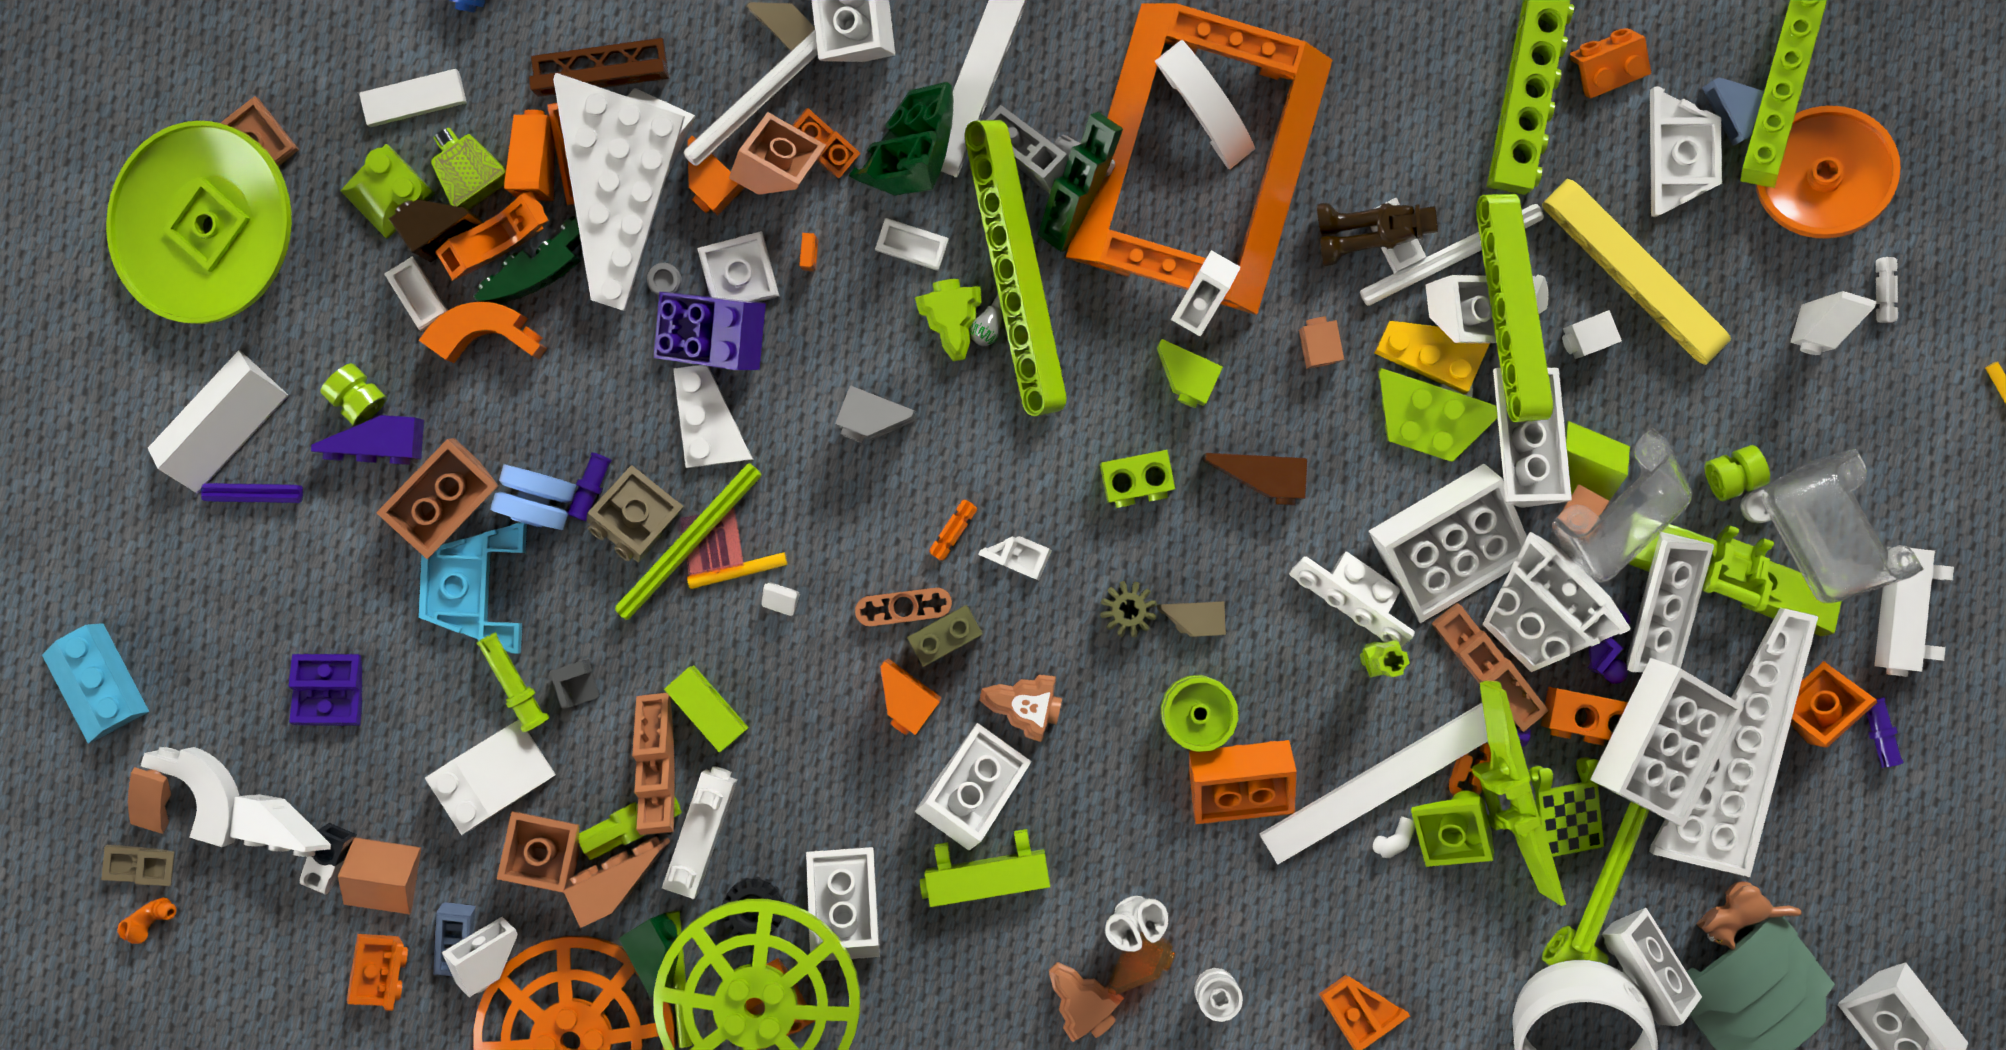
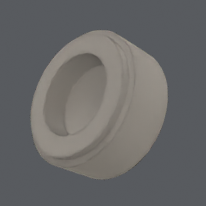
[647,263,682,296]

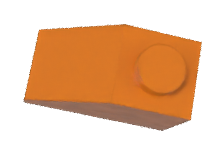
[688,135,745,216]

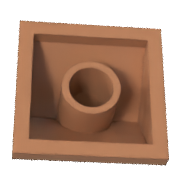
[338,837,422,914]

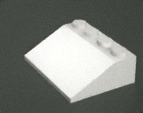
[1369,464,1527,623]
[1590,658,1744,827]

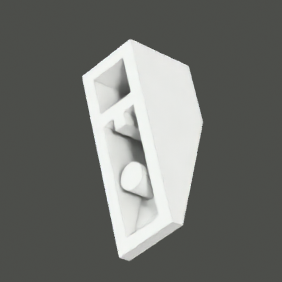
[1790,291,1876,355]

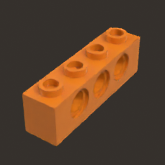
[1541,686,1628,745]

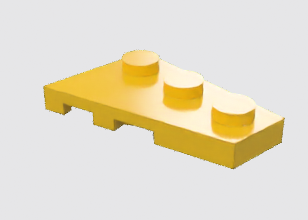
[1374,321,1490,395]

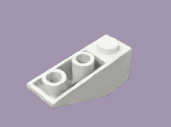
[230,794,331,857]

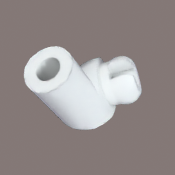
[1373,816,1415,858]

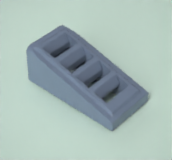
[433,902,476,976]

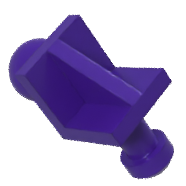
[1587,609,1631,684]

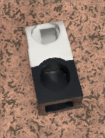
[300,823,357,895]

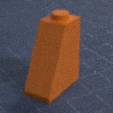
[504,110,554,201]

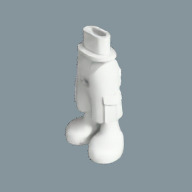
[1105,896,1168,952]

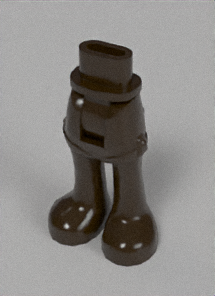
[1317,203,1438,266]

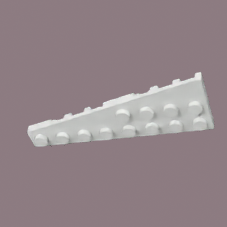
[1649,607,1818,877]

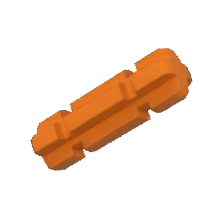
[929,499,977,561]

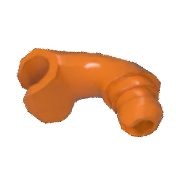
[117,897,177,944]

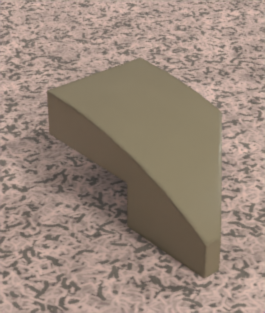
[1157,601,1226,637]

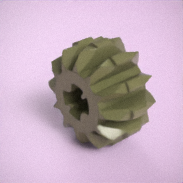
[1100,581,1157,637]

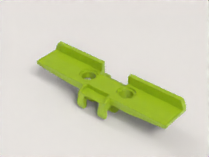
[1618,512,1844,636]
[1472,681,1566,906]

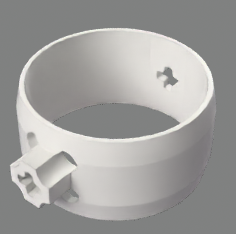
[1512,960,1658,1050]

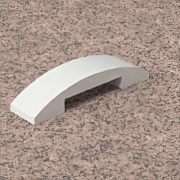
[1155,40,1255,169]

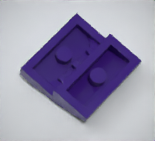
[288,654,362,726]

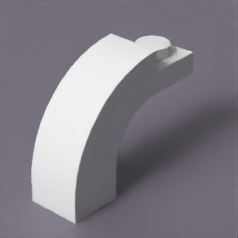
[141,747,239,847]

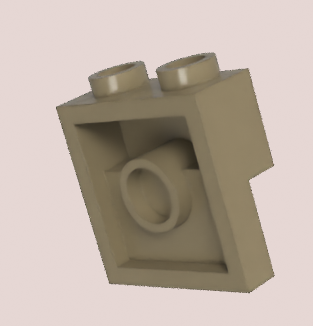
[586,465,684,563]

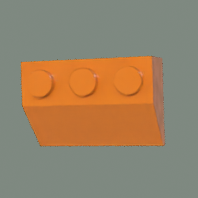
[1189,740,1297,824]

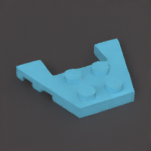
[419,523,527,654]

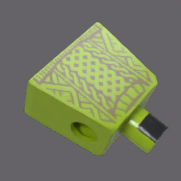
[431,128,506,210]

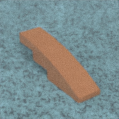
[1431,603,1549,732]
[632,693,675,835]

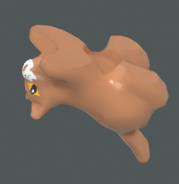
[1697,881,1802,950]

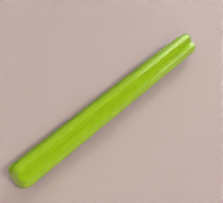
[615,463,761,620]
[1572,801,1650,954]

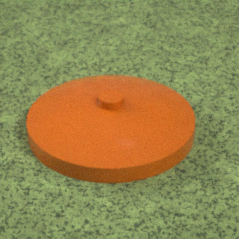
[1755,106,1901,239]

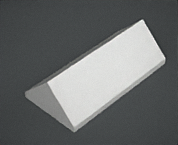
[148,350,289,493]
[1493,368,1572,508]
[1626,532,1714,672]

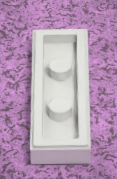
[359,69,467,127]

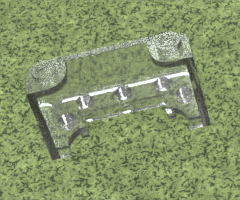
[1551,427,1692,582]
[1762,449,1924,604]

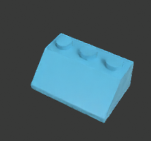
[42,624,149,744]

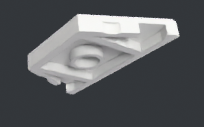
[1650,87,1722,217]

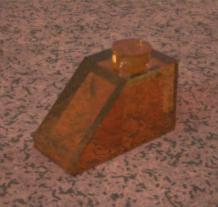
[1107,932,1175,995]

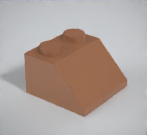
[729,112,826,195]
[497,811,580,893]

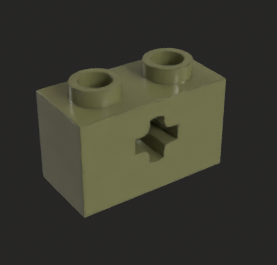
[907,604,983,667]

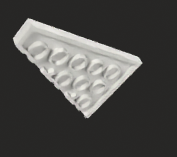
[553,73,685,311]

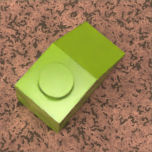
[1157,339,1223,408]

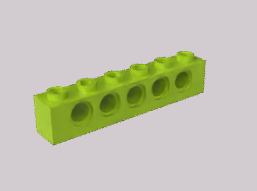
[1486,0,1574,195]
[1740,0,1828,188]

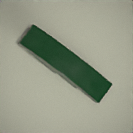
[1038,112,1123,252]

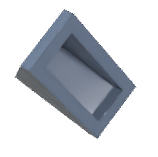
[1702,77,1764,146]

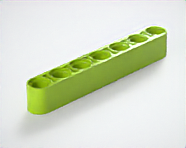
[1476,194,1553,422]

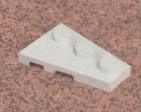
[673,365,753,468]

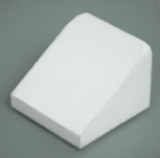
[762,582,800,616]

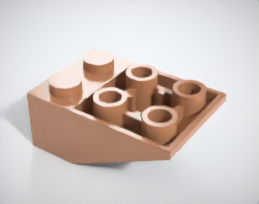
[563,836,670,928]

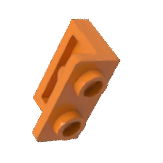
[1570,28,1652,99]
[346,934,408,1011]

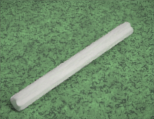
[684,30,818,166]
[1360,204,1544,306]

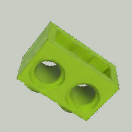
[1100,450,1175,508]

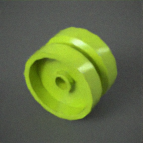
[1160,675,1238,752]

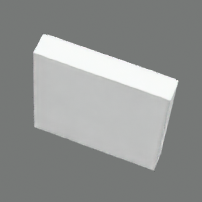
[697,231,780,302]

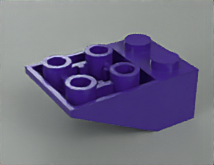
[654,291,766,370]

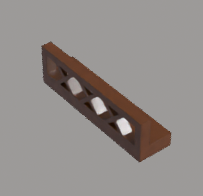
[529,38,669,97]

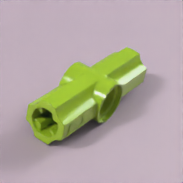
[1360,640,1410,678]
[579,797,682,860]

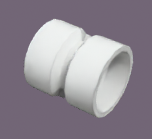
[1194,968,1243,1022]

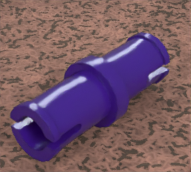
[567,452,612,522]
[1866,697,1904,768]

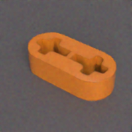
[1449,743,1491,796]

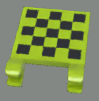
[1529,757,1604,857]

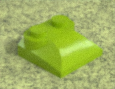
[340,144,435,239]
[1411,791,1494,867]

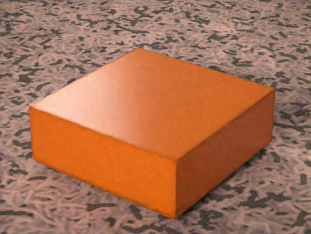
[799,232,819,272]

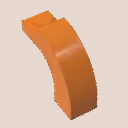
[435,191,549,281]
[419,302,547,363]

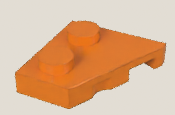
[1319,975,1410,1050]

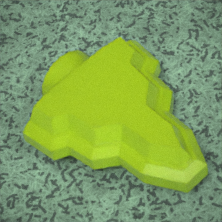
[915,279,981,362]

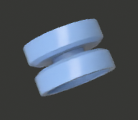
[490,464,577,530]

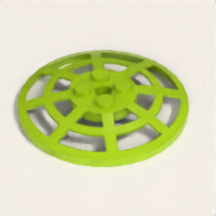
[653,899,860,1050]

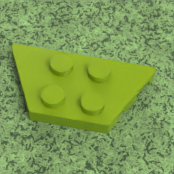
[1378,368,1498,462]

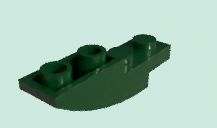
[474,216,581,304]

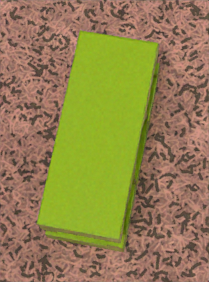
[664,665,749,753]

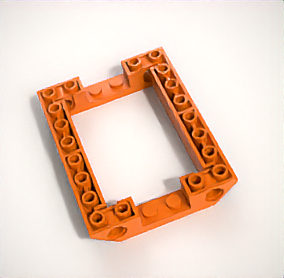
[1066,3,1333,315]

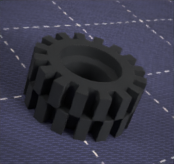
[722,877,784,936]

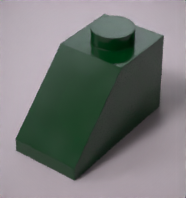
[619,912,679,998]

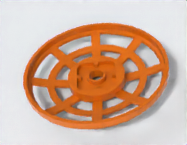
[473,936,675,1050]

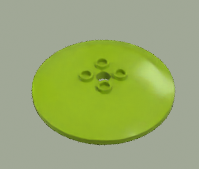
[106,120,292,324]

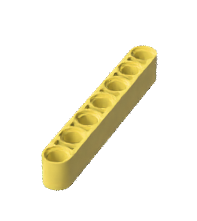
[1542,179,1731,365]

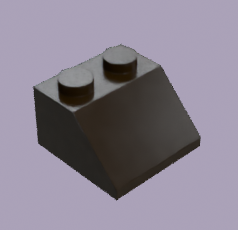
[389,199,484,262]

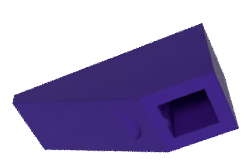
[311,415,424,465]

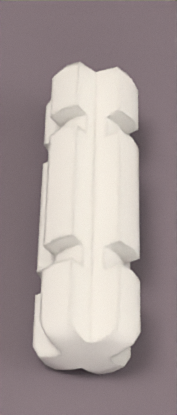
[1876,257,1898,323]

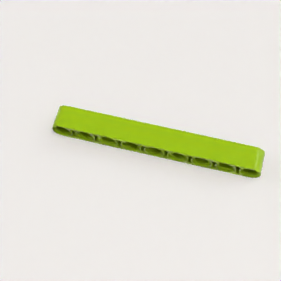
[964,120,1067,416]

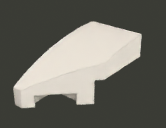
[978,536,1052,581]

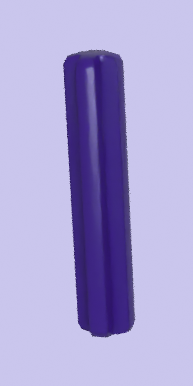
[201,483,303,503]

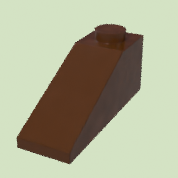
[1203,453,1307,506]

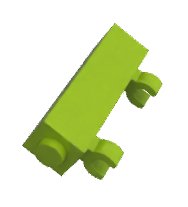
[920,829,1050,907]

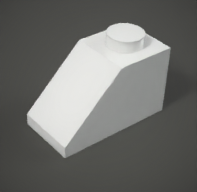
[1171,250,1241,336]
[442,917,518,997]

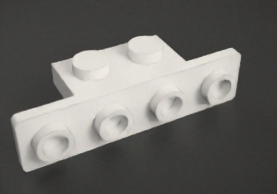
[1289,551,1415,647]

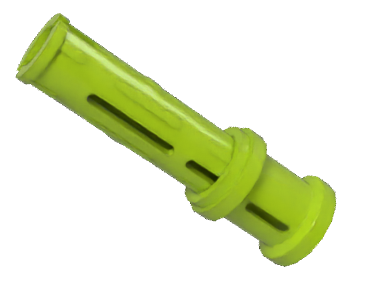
[476,632,549,733]

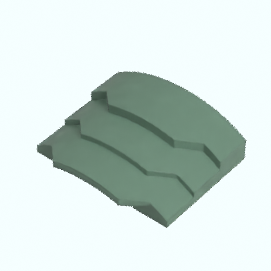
[1687,906,1835,1050]

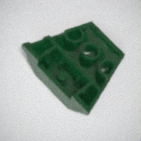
[849,82,954,196]

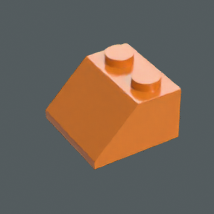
[880,658,942,735]

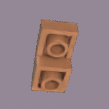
[128,767,171,834]

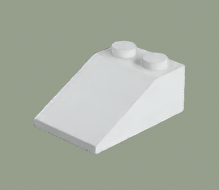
[425,720,556,835]
[915,723,1032,850]
[806,847,880,961]

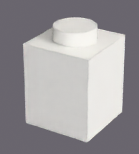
[1562,310,1622,359]

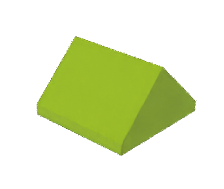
[1565,421,1630,501]

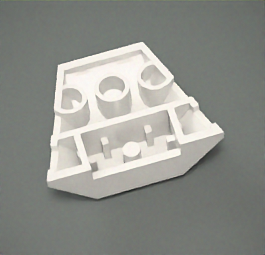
[1482,532,1631,672]

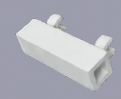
[1874,547,1954,677]
[662,766,737,899]

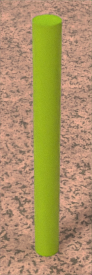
[666,911,692,1048]

